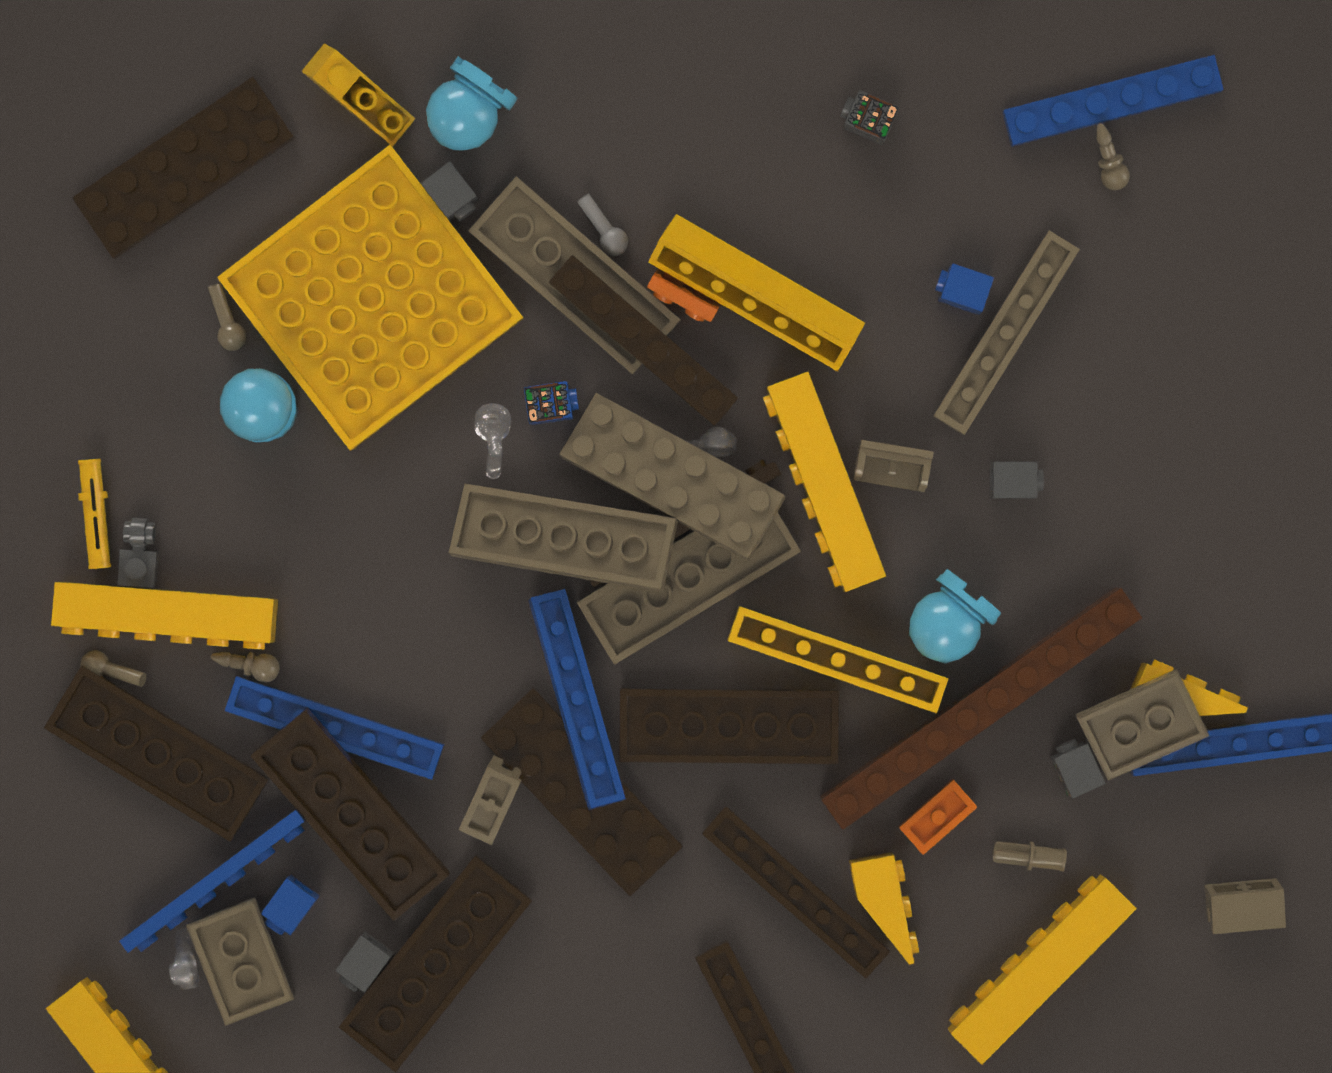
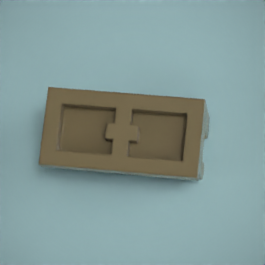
[853,440,934,492]
[459,755,522,845]
[1204,878,1286,934]

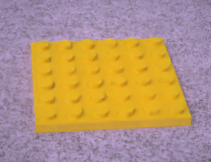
[217,145,524,451]

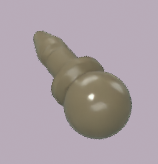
[1097,123,1130,191]
[211,652,280,683]

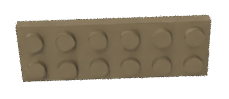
[468,176,681,375]
[559,393,785,561]
[449,484,678,592]
[577,512,801,665]

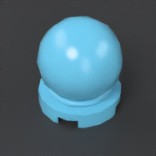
[426,56,518,151]
[220,368,298,443]
[909,569,1001,663]

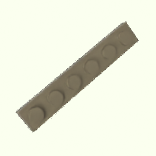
[933,230,1080,435]

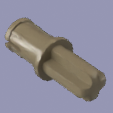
[992,841,1067,872]

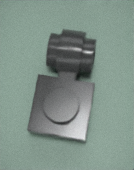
[117,517,158,588]

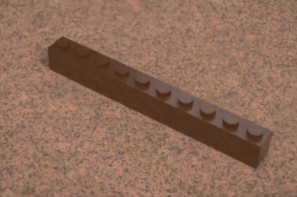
[820,588,1142,830]

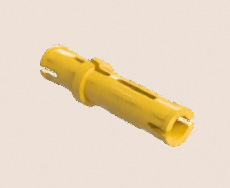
[78,459,112,569]

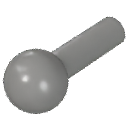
[577,193,629,256]

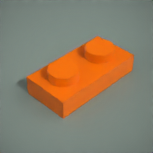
[647,268,721,322]
[898,779,977,855]

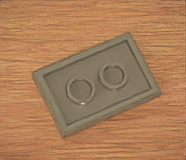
[1076,669,1209,781]
[186,897,294,1026]

